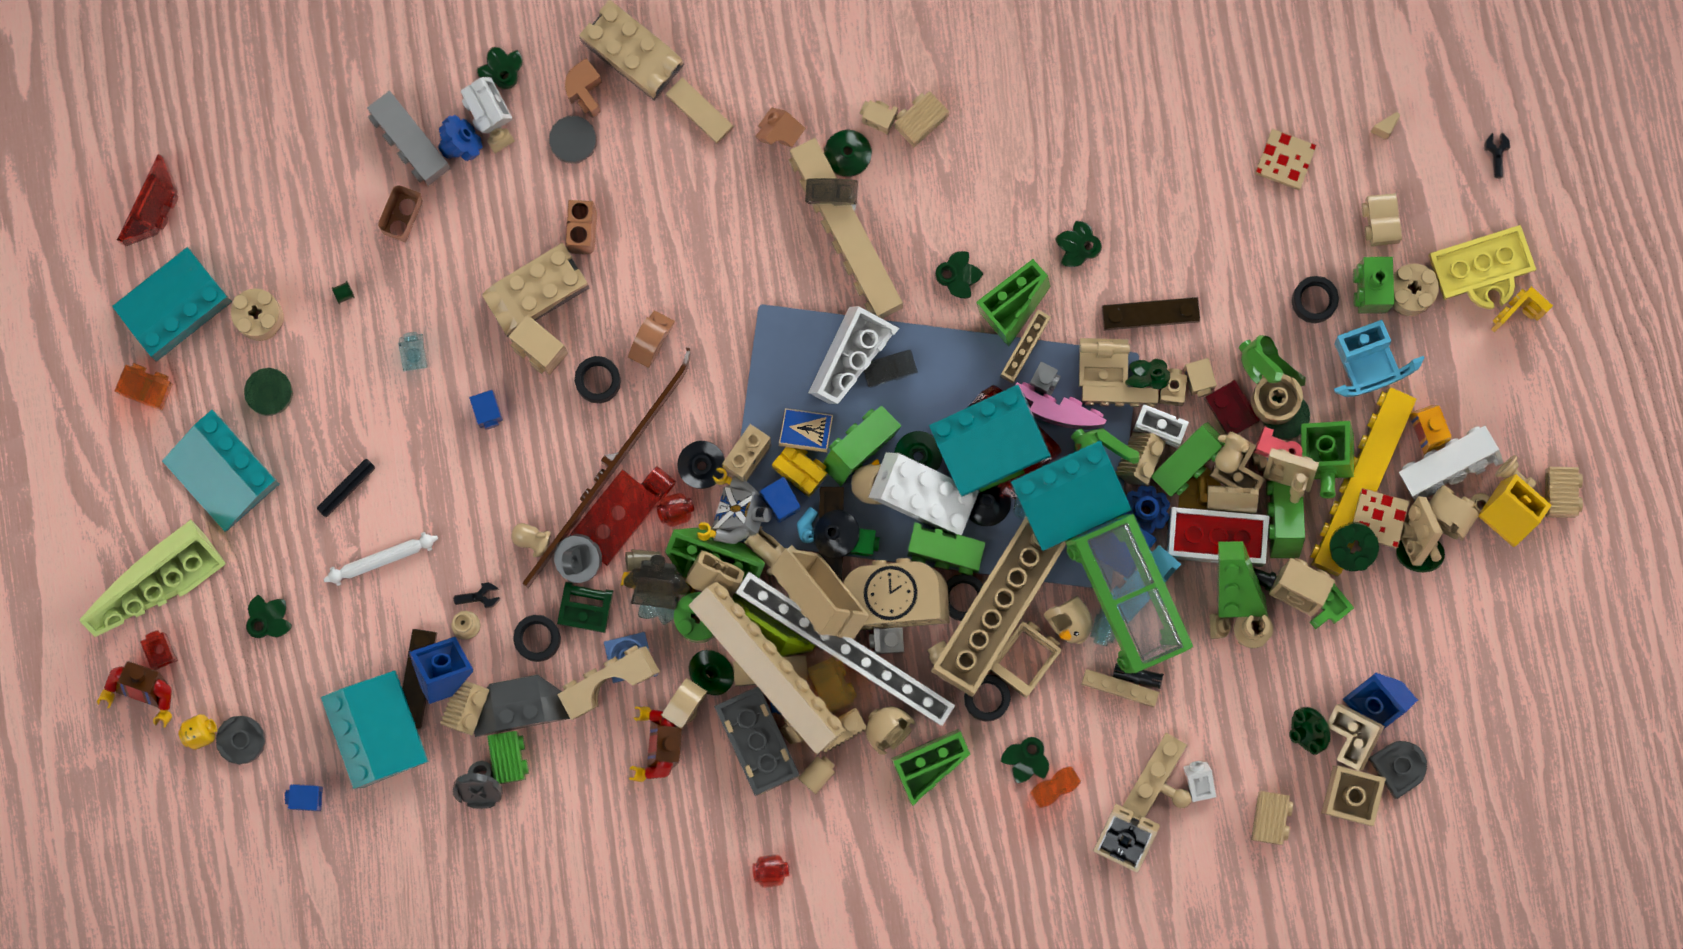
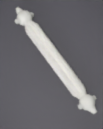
[324,532,438,586]

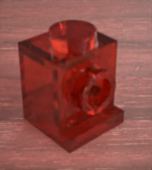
[140,630,178,670]

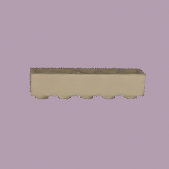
[1000,310,1051,384]
[1081,386,1158,407]
[1081,669,1159,708]

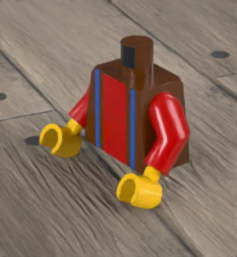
[97,661,172,728]
[629,706,682,782]

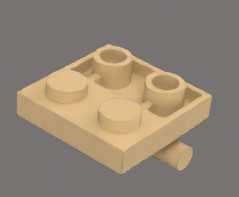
[1079,338,1130,387]
[1263,448,1319,503]
[1400,497,1443,566]

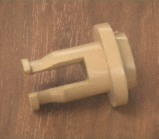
[744,526,796,577]
[1234,615,1273,648]

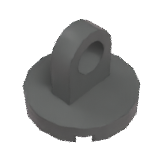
[554,534,602,583]
[453,761,502,809]

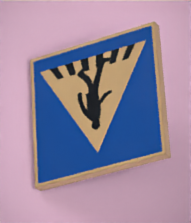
[779,408,833,452]

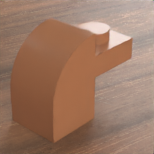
[565,58,602,117]
[628,310,675,368]

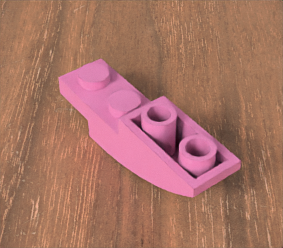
[1016,382,1107,429]

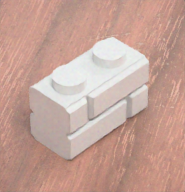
[461,77,513,133]
[1133,404,1189,448]

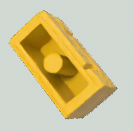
[771,447,828,498]

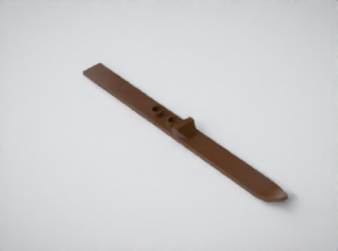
[522,348,691,588]

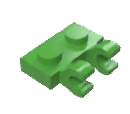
[1310,570,1354,630]

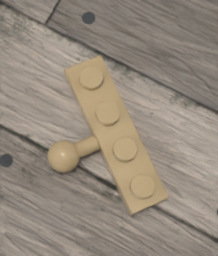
[1122,733,1192,819]

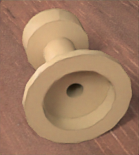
[1495,455,1537,488]
[451,611,481,640]

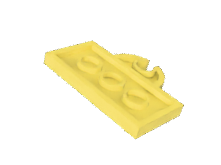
[1428,225,1536,309]

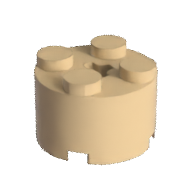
[1392,264,1439,316]
[231,289,284,341]
[1251,373,1303,425]
[1429,485,1479,541]

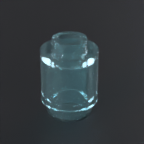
[1090,609,1115,647]

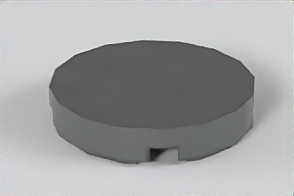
[549,116,597,163]
[216,716,266,765]

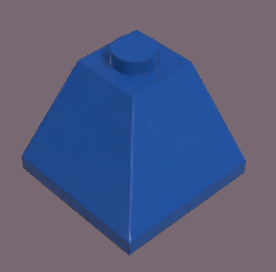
[410,637,473,704]
[1343,673,1418,729]

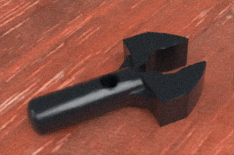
[1484,133,1510,179]
[453,582,500,608]

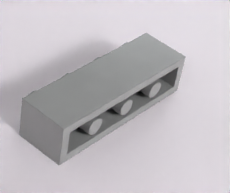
[367,90,451,186]

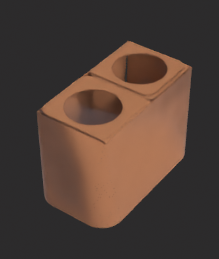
[378,185,423,243]
[566,200,597,254]

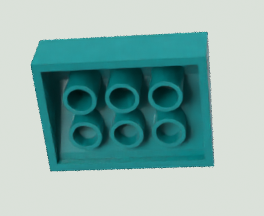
[112,247,232,362]
[929,384,1051,497]
[162,410,280,532]
[1011,440,1132,552]
[321,670,429,789]

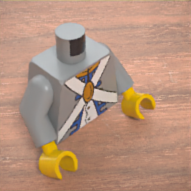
[697,468,772,544]

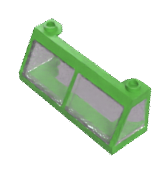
[1065,514,1194,673]

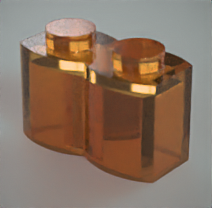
[114,363,173,411]
[1029,767,1081,809]

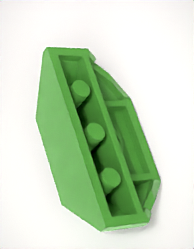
[665,527,765,588]

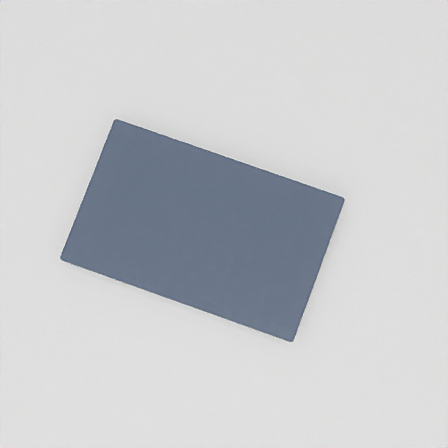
[740,304,1139,589]

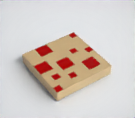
[1255,129,1317,190]
[1353,488,1409,548]

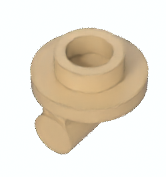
[487,128,515,153]
[1209,614,1231,639]

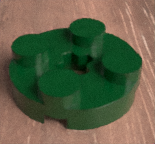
[1329,522,1379,572]

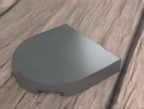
[1368,741,1427,800]

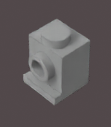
[1030,362,1061,396]

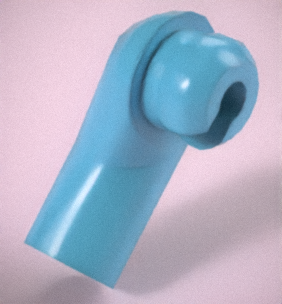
[797,507,819,543]

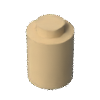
[798,756,835,794]

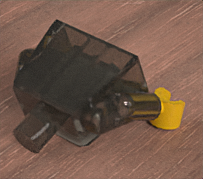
[620,555,695,610]

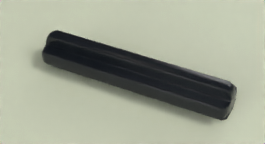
[317,459,375,517]

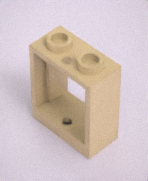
[722,424,772,482]
[989,621,1062,698]

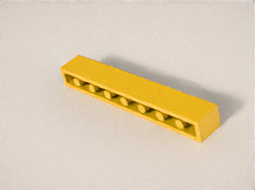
[1310,387,1417,577]

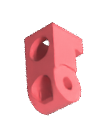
[1253,427,1303,458]

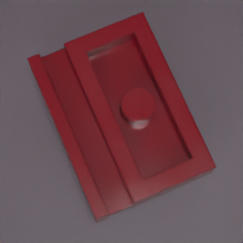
[1204,380,1260,435]

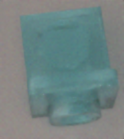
[398,332,428,371]

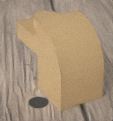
[661,678,708,729]

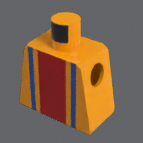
[1409,405,1452,455]

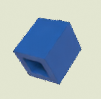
[469,390,503,429]
[285,784,323,811]

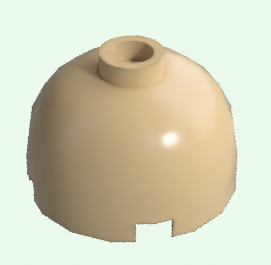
[866,706,915,755]

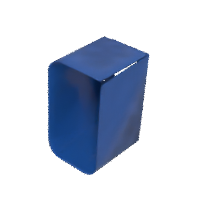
[760,477,800,523]

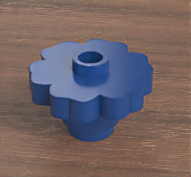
[438,115,483,161]
[1123,485,1170,534]

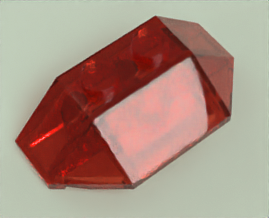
[117,154,178,246]

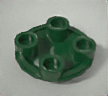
[1289,707,1330,755]

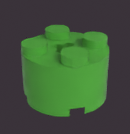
[674,592,715,643]

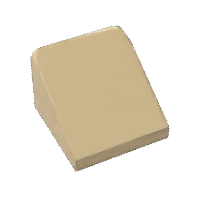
[1370,112,1400,140]

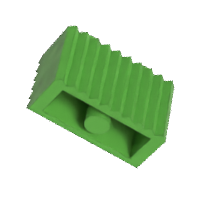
[487,731,529,784]

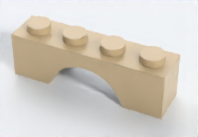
[557,645,660,720]

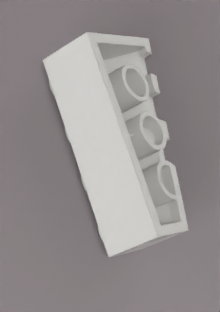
[808,306,899,404]
[1399,426,1503,501]

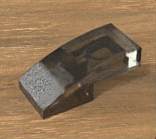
[805,178,858,206]
[864,350,918,388]

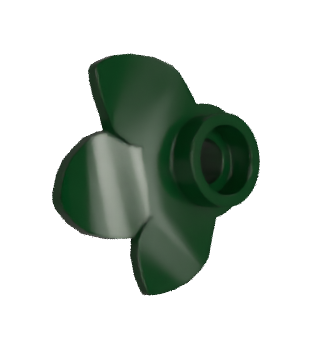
[477,47,523,89]
[1055,221,1102,267]
[935,251,983,299]
[1125,358,1170,389]
[246,595,292,638]
[1001,737,1049,784]

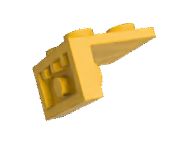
[1491,286,1553,332]

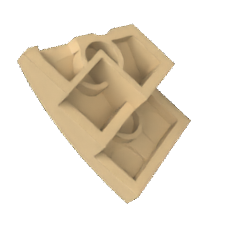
[1207,486,1259,514]

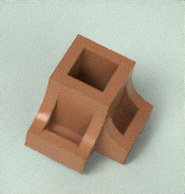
[755,107,806,147]

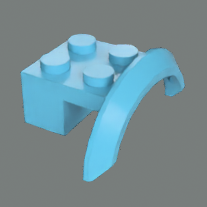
[1334,320,1424,397]

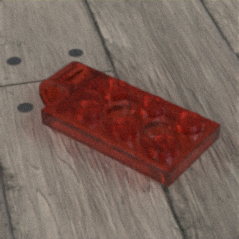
[570,466,676,566]

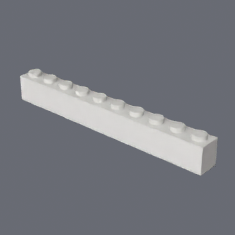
[735,572,955,726]

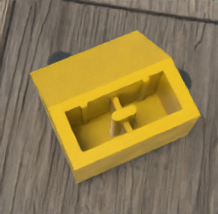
[1478,474,1552,547]

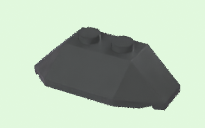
[474,675,570,737]

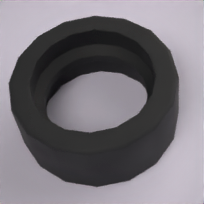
[1291,276,1339,324]
[574,356,621,404]
[946,574,983,621]
[513,615,561,662]
[964,674,1011,722]

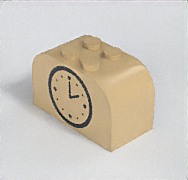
[843,558,950,631]

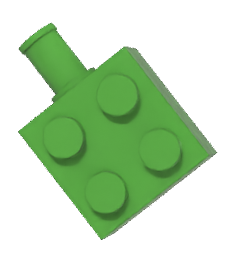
[1353,257,1394,314]
[1301,421,1354,499]

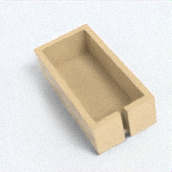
[771,548,869,638]

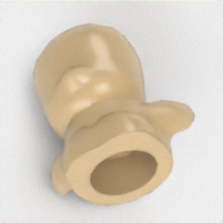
[1215,432,1250,473]
[511,523,551,557]

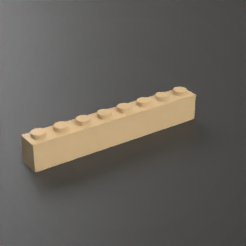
[788,138,903,319]
[688,582,845,755]

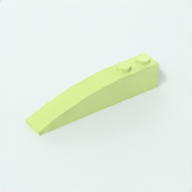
[79,520,226,637]

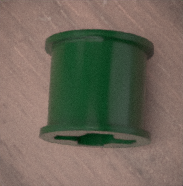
[332,281,355,305]

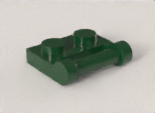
[557,582,614,633]

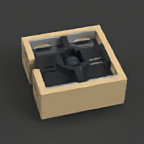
[1093,804,1160,873]

